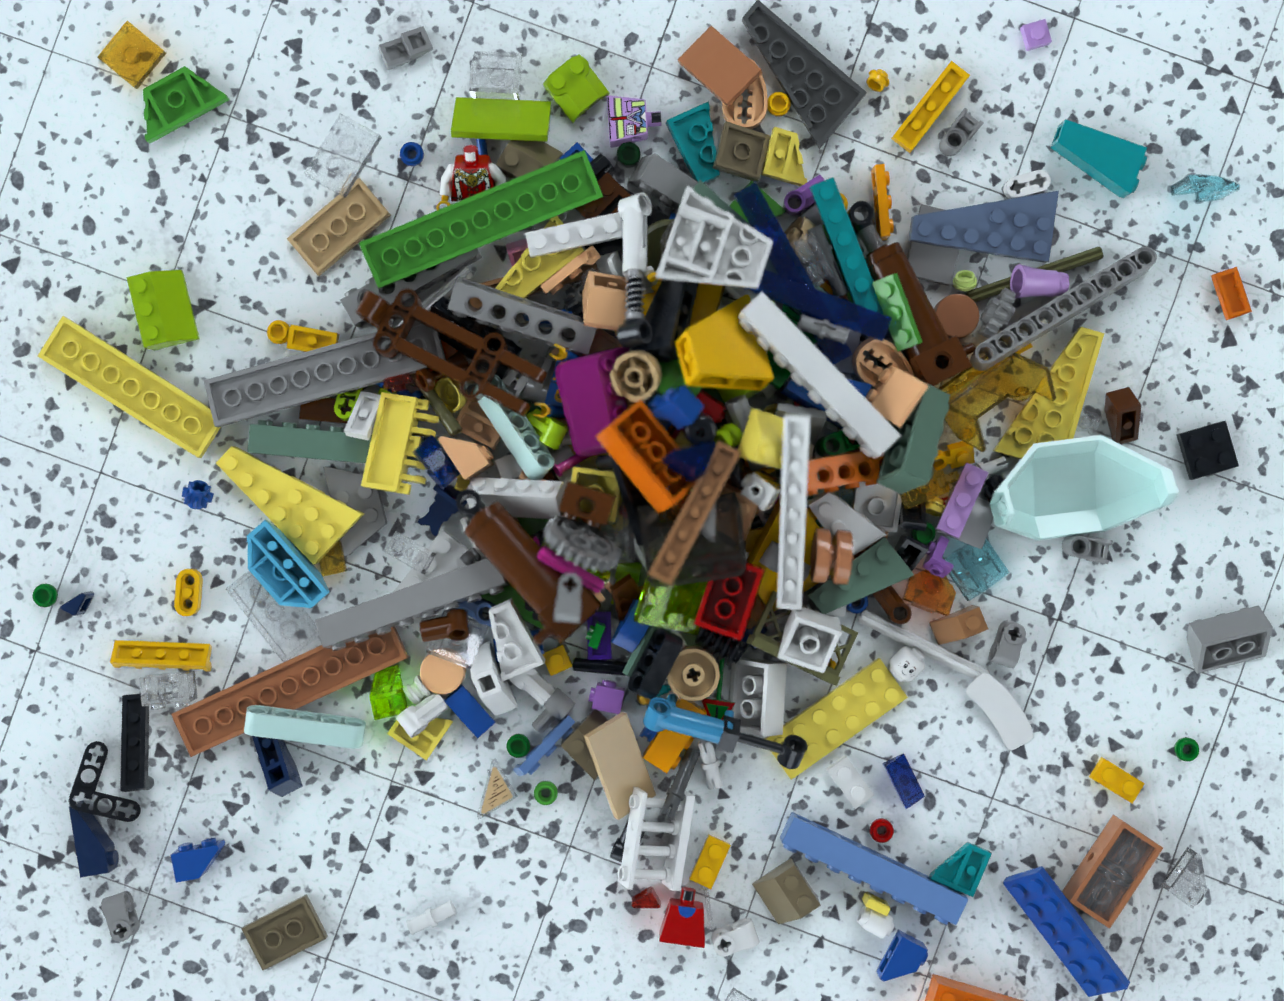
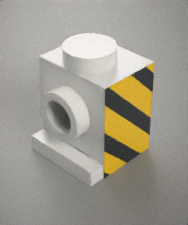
[741,471,781,511]

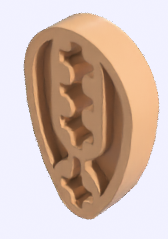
[722,58,768,129]
[852,338,914,387]

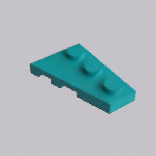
[665,101,720,184]

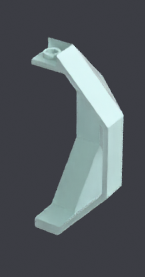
[990,435,1178,540]

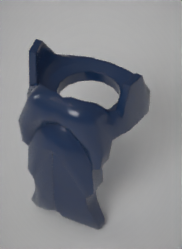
[418,475,467,536]

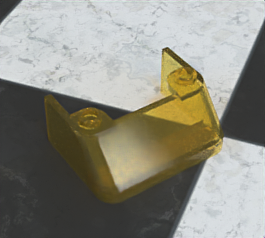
[938,353,1056,452]

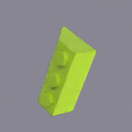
[126,270,200,351]

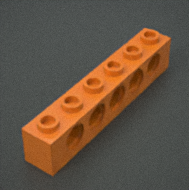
[807,452,884,496]

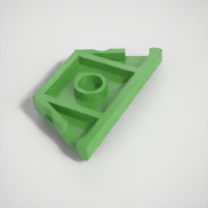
[143,66,230,144]

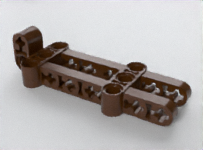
[355,289,548,417]

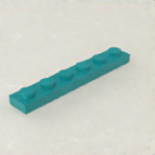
[809,177,884,324]

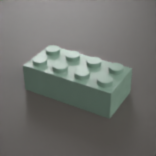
[877,383,950,494]

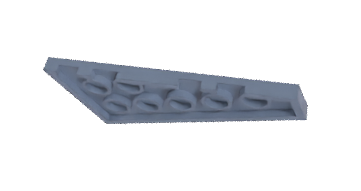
[908,191,1059,263]

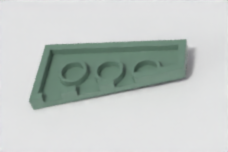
[808,537,914,614]

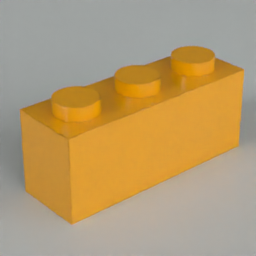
[643,697,706,773]

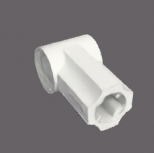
[509,667,556,705]
[396,693,448,738]

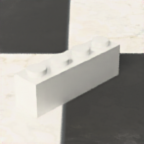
[466,477,565,519]

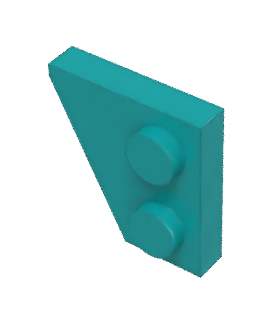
[929,842,992,897]

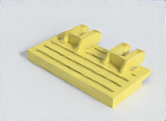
[361,392,439,495]

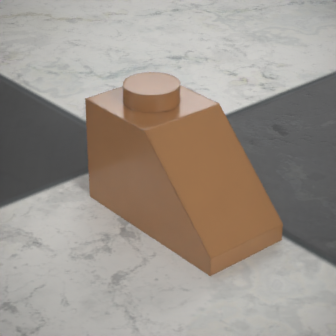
[929,605,988,645]

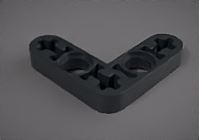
[68,741,141,822]

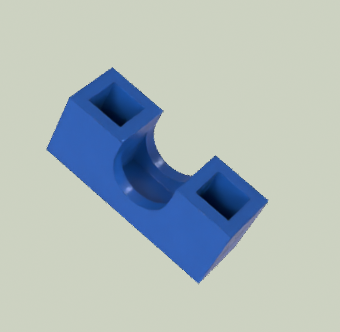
[643,385,704,431]

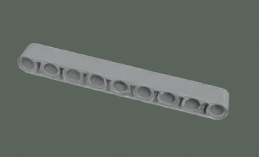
[970,247,1157,371]

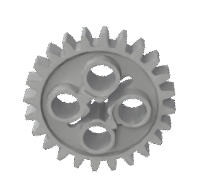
[543,514,622,572]

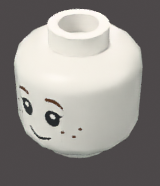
[889,646,925,682]

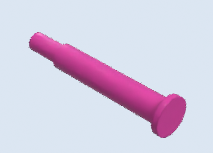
[553,454,590,477]

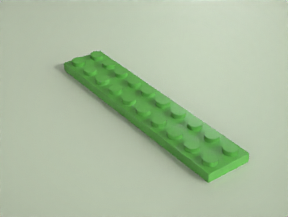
[359,150,603,289]

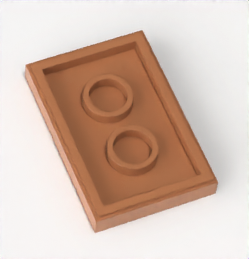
[678,26,762,107]

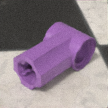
[783,175,824,216]

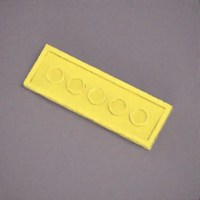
[764,658,908,780]

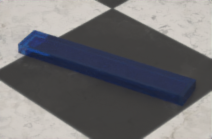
[744,269,892,342]

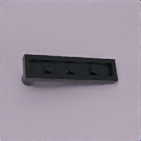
[596,453,661,546]
[120,693,154,792]

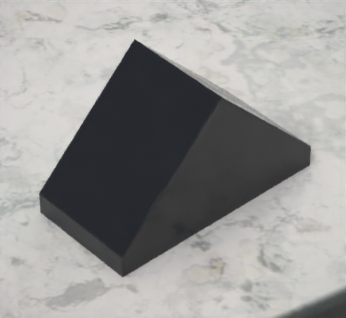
[894,535,929,571]

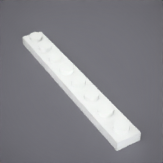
[777,414,811,610]

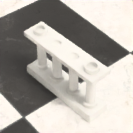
[618,787,695,891]

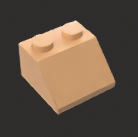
[865,366,929,428]
[438,436,494,480]

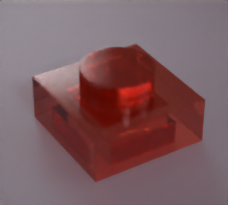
[382,373,412,393]

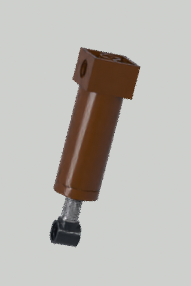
[847,201,976,386]

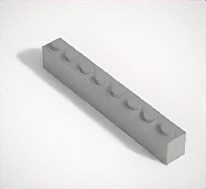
[315,559,510,651]

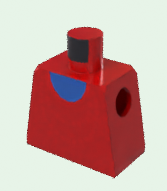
[659,887,705,948]

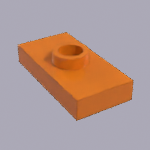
[1211,267,1252,320]

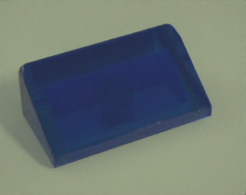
[882,753,925,809]

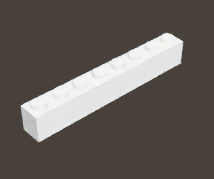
[737,292,901,459]

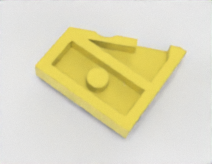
[761,127,807,187]
[387,718,453,761]

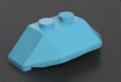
[247,520,330,608]

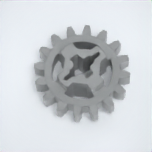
[979,288,1016,339]

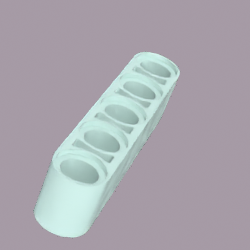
[473,374,554,480]
[244,705,366,749]

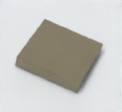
[713,121,770,182]

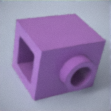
[588,680,625,714]

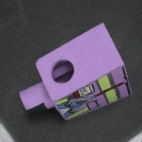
[607,96,661,148]

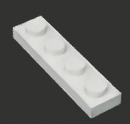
[525,212,623,258]

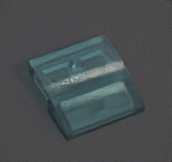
[1171,175,1240,203]
[944,539,1010,601]

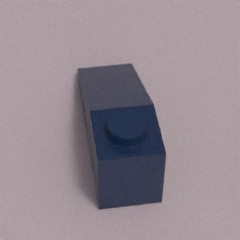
[252,736,303,797]
[69,801,119,878]

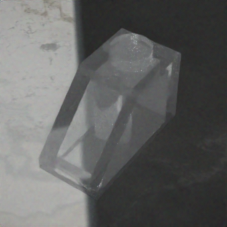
[1161,847,1207,909]

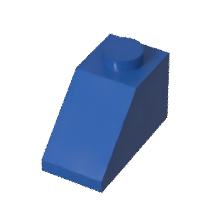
[876,929,928,982]

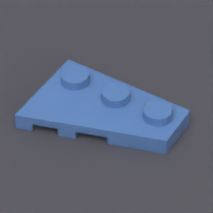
[512,715,575,776]

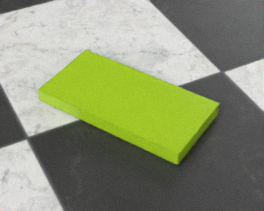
[451,97,551,142]

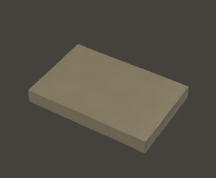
[241,894,328,971]

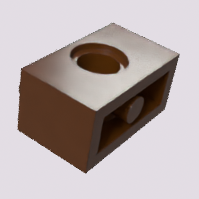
[558,481,616,528]

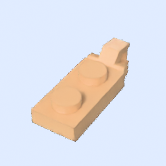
[541,245,601,295]

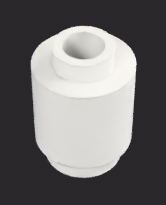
[857,905,895,938]

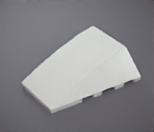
[655,185,773,289]

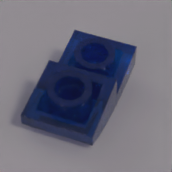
[412,435,460,490]

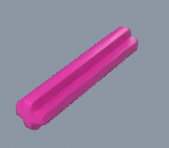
[537,546,604,593]

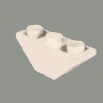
[468,641,518,716]

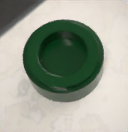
[617,142,641,168]

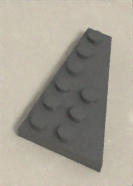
[742,0,867,149]

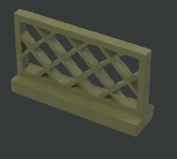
[746,591,858,686]

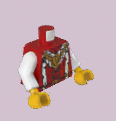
[436,145,506,210]

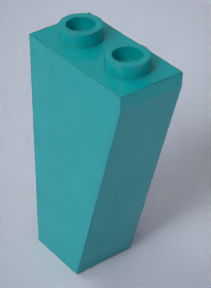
[1051,119,1147,198]

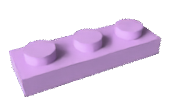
[935,463,989,539]

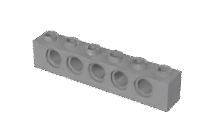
[340,249,482,328]
[448,277,597,355]

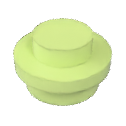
[953,270,977,292]

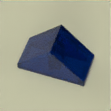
[662,442,716,482]

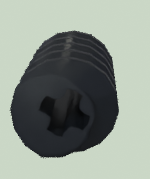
[695,627,749,666]

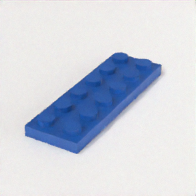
[1003,866,1130,997]

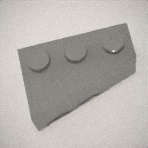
[628,154,698,210]

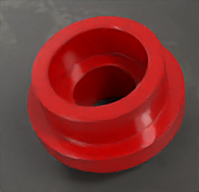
[870,818,894,843]

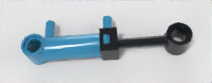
[643,694,808,769]

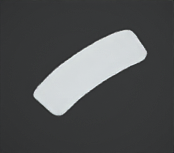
[966,673,1033,750]

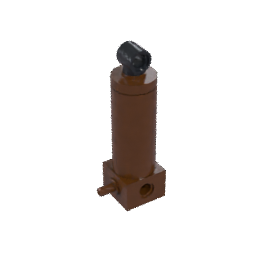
[456,489,599,645]

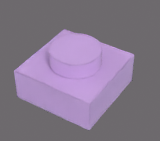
[1020,19,1052,51]

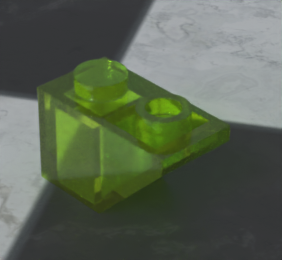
[369,665,408,720]

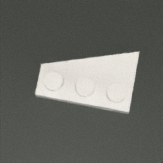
[807,492,887,555]
[489,598,545,682]

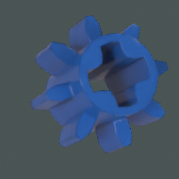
[182,480,214,510]

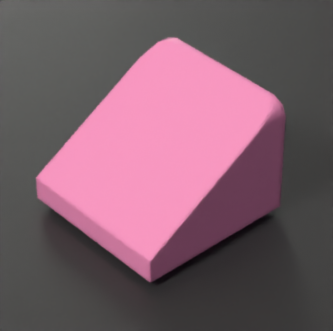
[506,238,528,266]

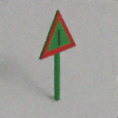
[702,658,735,720]

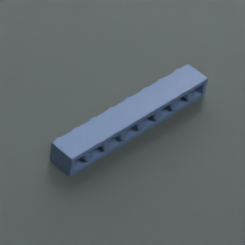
[780,812,968,925]

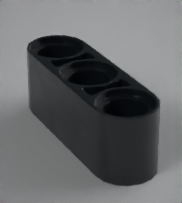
[628,628,683,700]

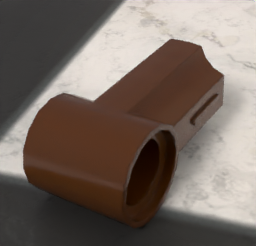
[872,585,912,624]
[419,609,469,642]

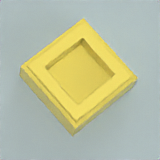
[862,892,890,916]

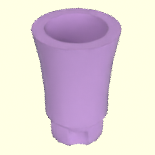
[1010,264,1070,298]

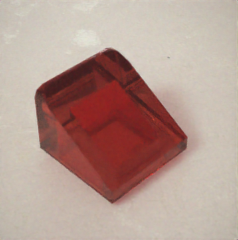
[631,886,661,908]

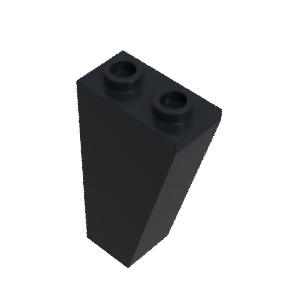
[629,279,699,362]

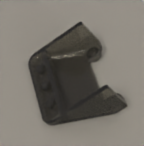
[637,492,746,588]

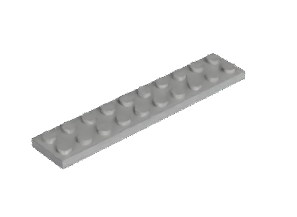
[204,321,446,427]

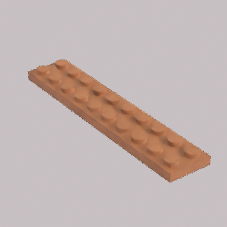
[171,626,409,757]

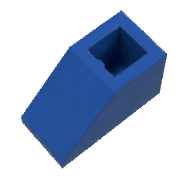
[170,838,226,883]

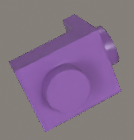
[922,535,954,578]

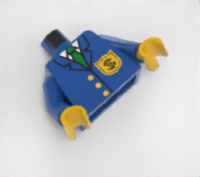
[533,343,581,418]

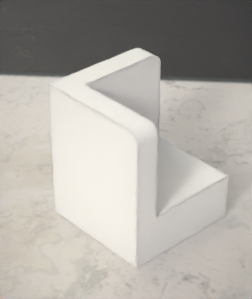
[596,251,625,277]

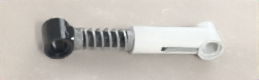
[617,192,652,349]

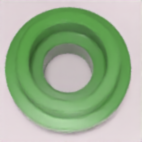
[534,781,558,805]

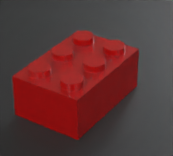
[694,553,766,641]

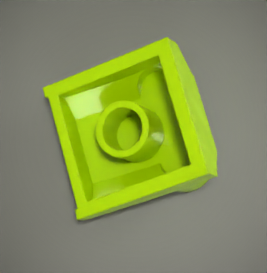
[543,54,610,123]

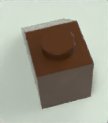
[1105,387,1141,444]

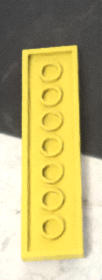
[38,316,221,458]

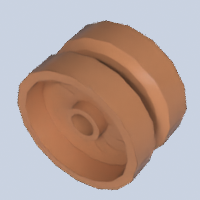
[810,528,853,585]

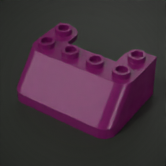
[555,346,629,457]

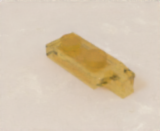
[899,470,959,509]

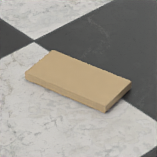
[287,178,391,276]
[584,712,656,820]

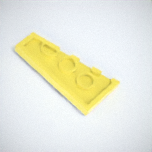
[495,216,584,298]

